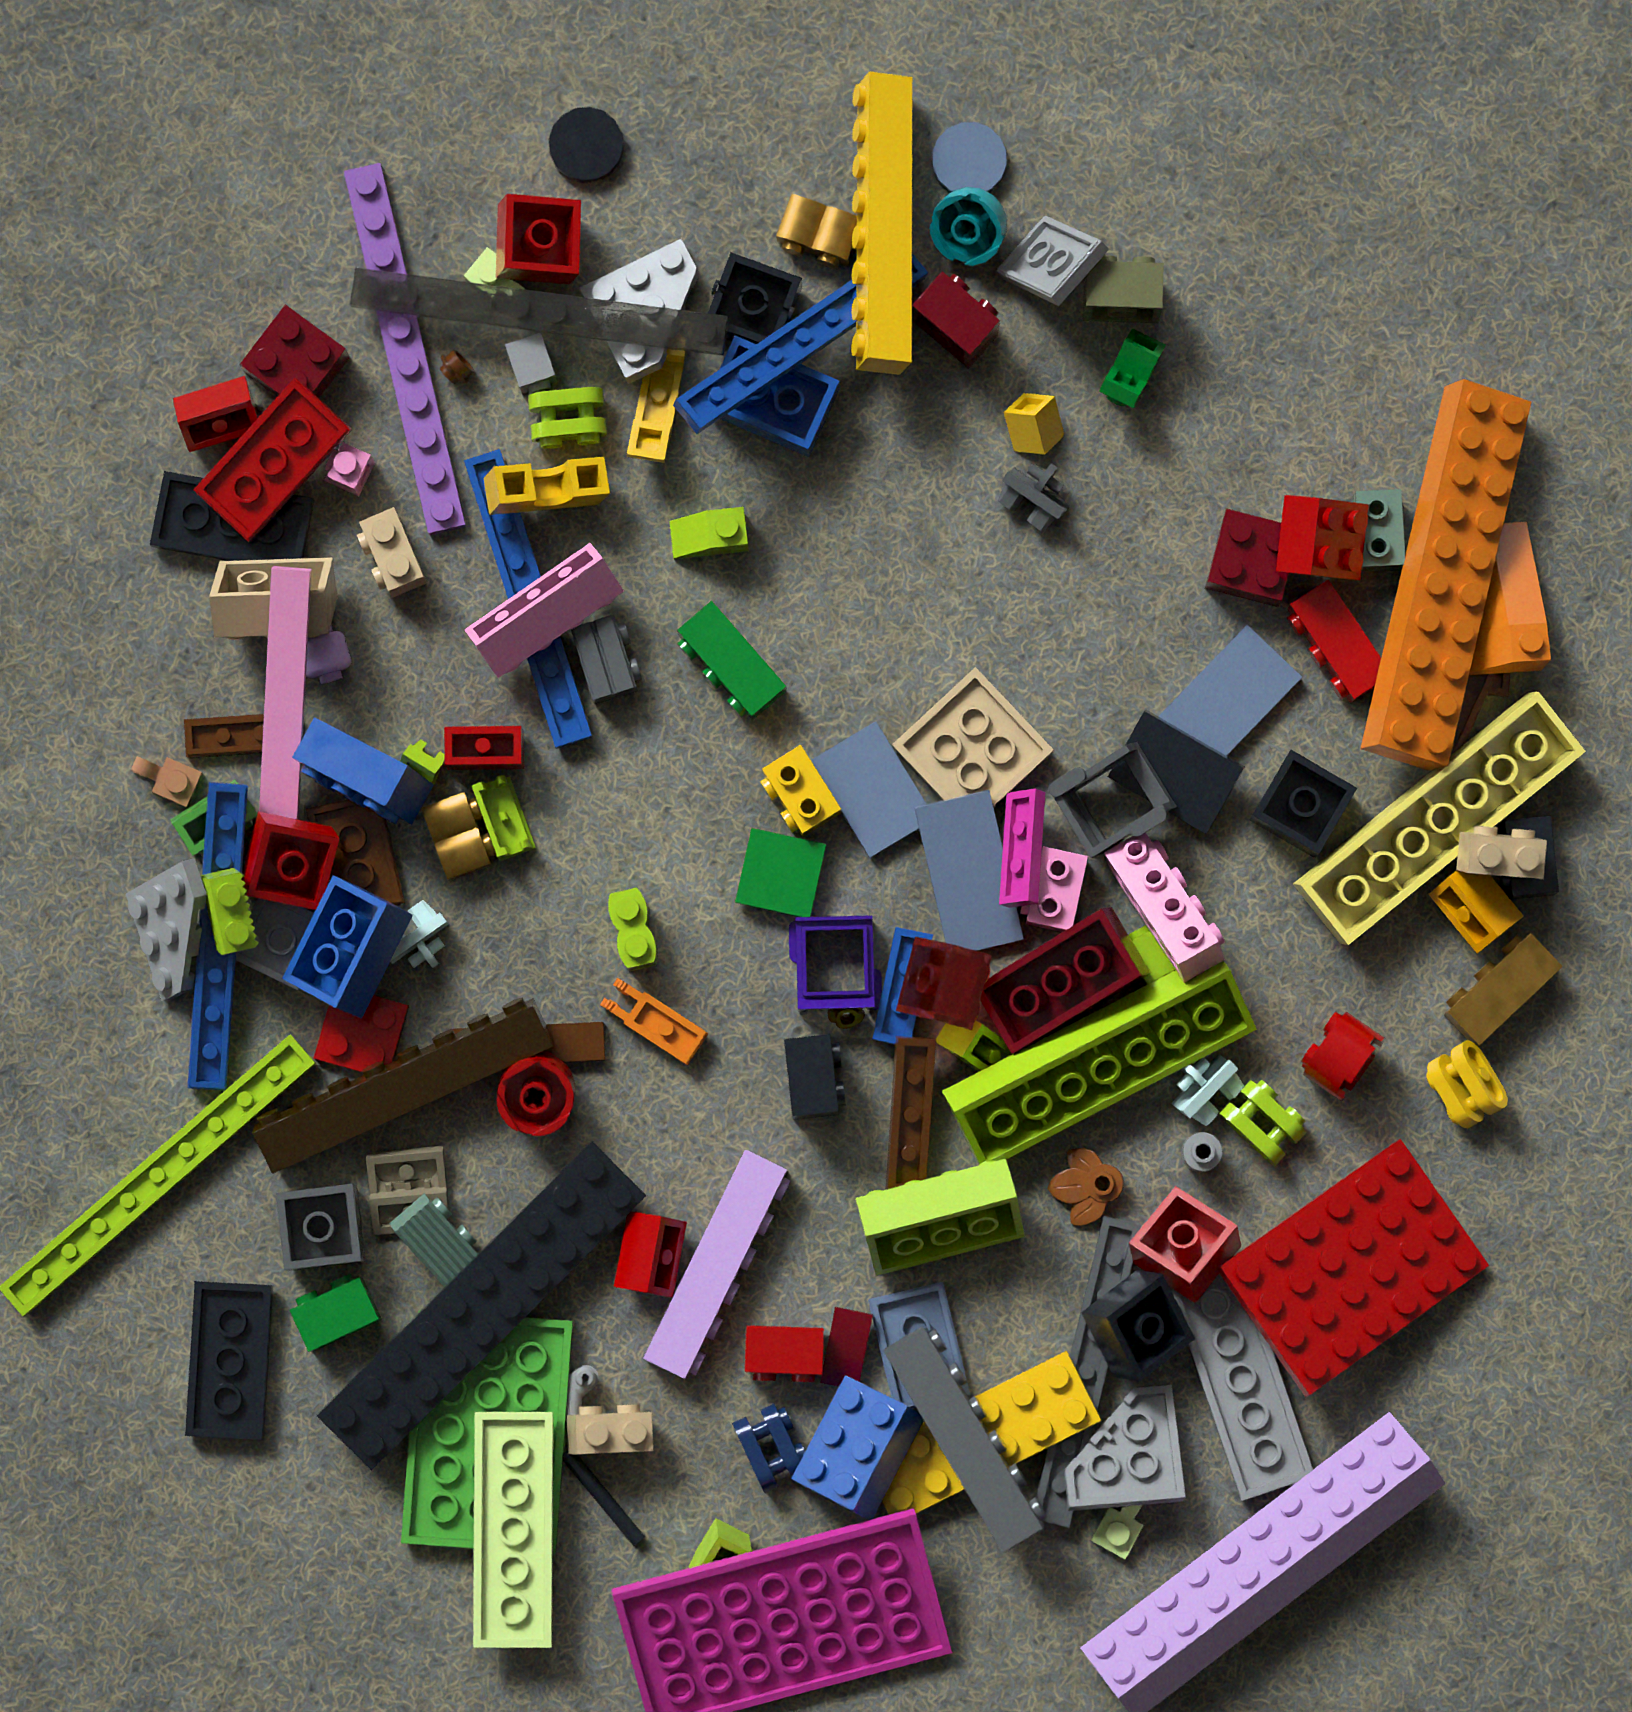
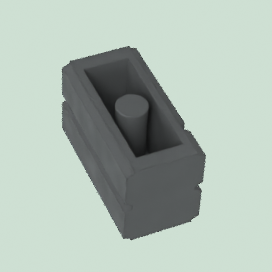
[571,615,642,705]

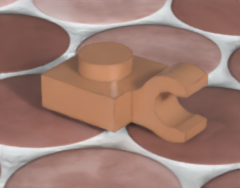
[131,756,203,808]

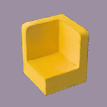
[1004,393,1064,455]

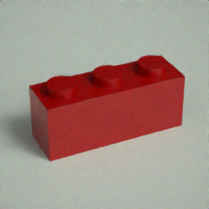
[1286,579,1381,704]

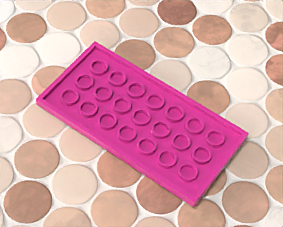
[612,1508,952,1712]

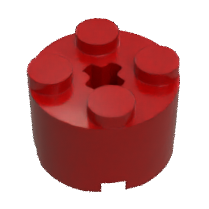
[1301,1012,1385,1101]
[497,1051,576,1136]

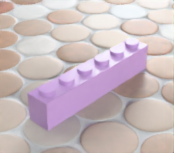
[643,1149,791,1379]

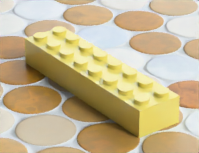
[1293,691,1586,945]

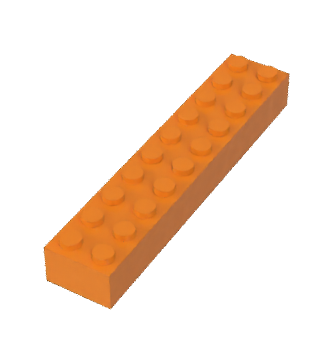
[1360,379,1531,771]

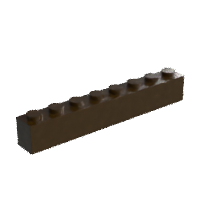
[252,998,553,1174]

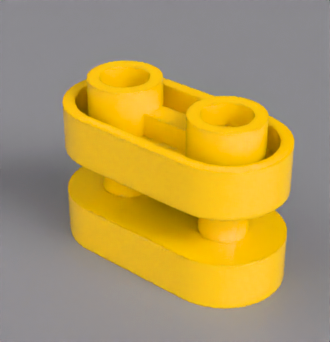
[1426,1040,1508,1129]

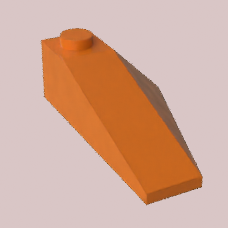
[1469,522,1551,675]

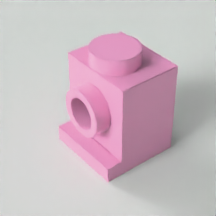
[324,442,375,496]

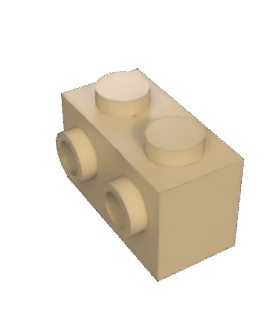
[357,507,427,598]
[1456,826,1547,879]
[567,1404,653,1454]

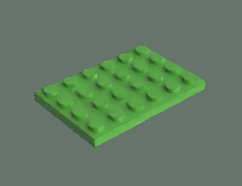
[401,1310,573,1554]

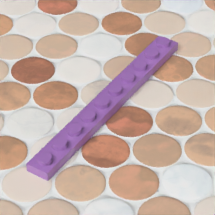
[344,163,466,536]

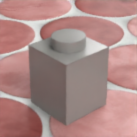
[505,333,557,394]

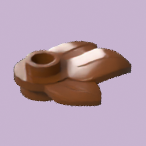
[1048,1148,1124,1225]

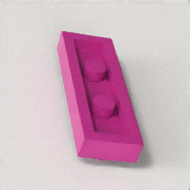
[999,788,1046,908]

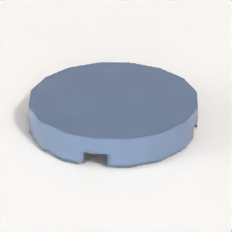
[932,122,1007,193]

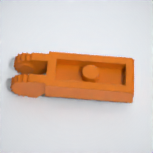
[600,978,709,1066]

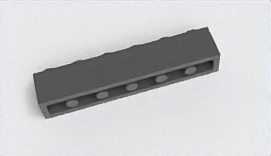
[883,1326,1047,1553]

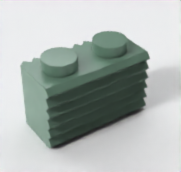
[389,1193,477,1286]

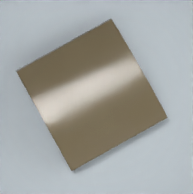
[366,1146,450,1235]

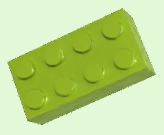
[856,1159,1025,1276]

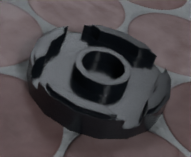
[549,107,624,183]

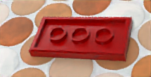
[193,377,352,542]

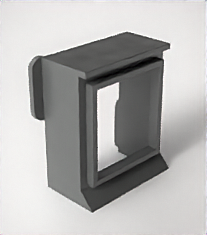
[1049,742,1177,858]

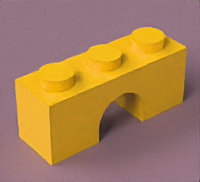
[483,457,610,515]

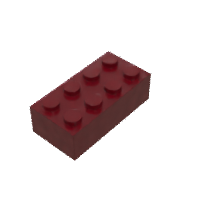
[973,907,1151,1054]

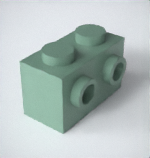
[1352,489,1405,572]

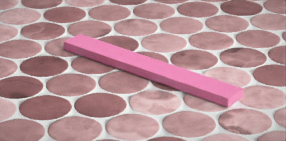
[259,566,312,820]

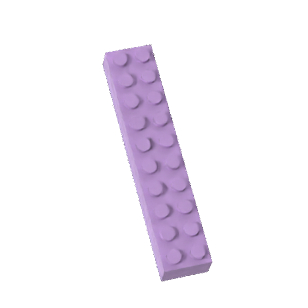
[1081,1412,1446,1712]

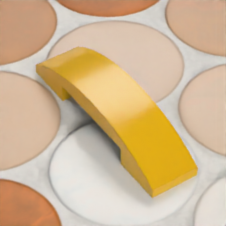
[627,321,690,463]

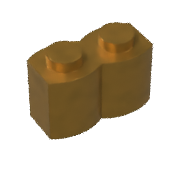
[776,194,857,269]
[421,792,496,881]

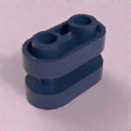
[732,1403,805,1493]

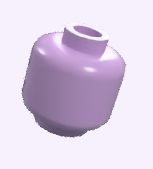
[306,626,351,684]

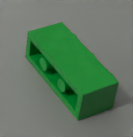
[677,600,787,721]

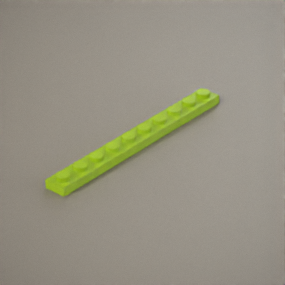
[0,1034,317,1317]

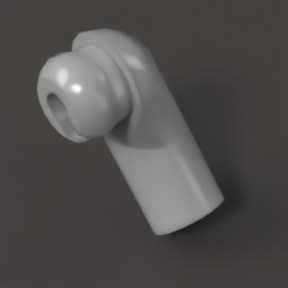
[566,1365,599,1416]

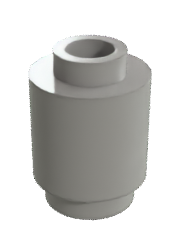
[1181,1132,1222,1172]

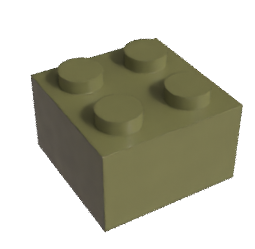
[1083,255,1164,323]

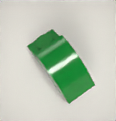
[1099,328,1166,408]

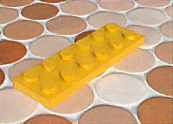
[882,1351,1102,1515]

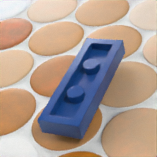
[872,927,933,1045]

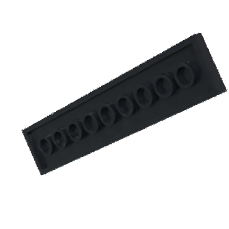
[316,1140,647,1471]

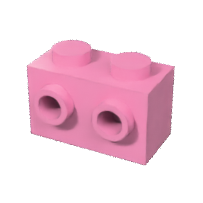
[1020,846,1088,932]

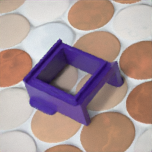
[789,915,882,1012]

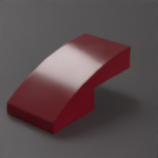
[820,1307,873,1387]

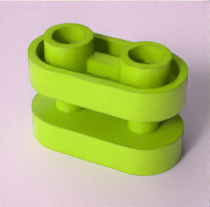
[528,387,607,449]
[1219,1080,1307,1166]

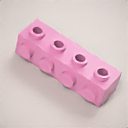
[464,543,624,678]
[1104,833,1225,983]

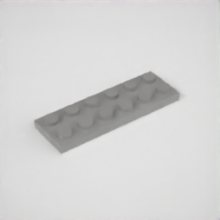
[1170,1274,1313,1501]

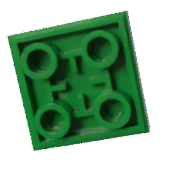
[735,828,826,917]

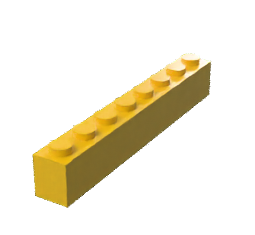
[851,71,912,375]

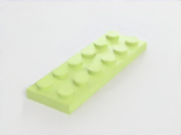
[473,1412,554,1648]

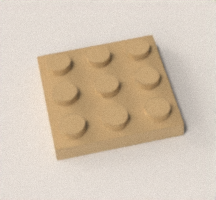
[892,667,1054,808]

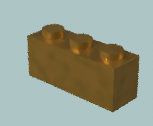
[1444,933,1563,1046]

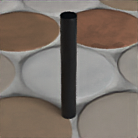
[563,1450,645,1546]

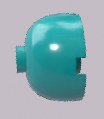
[930,187,1007,266]

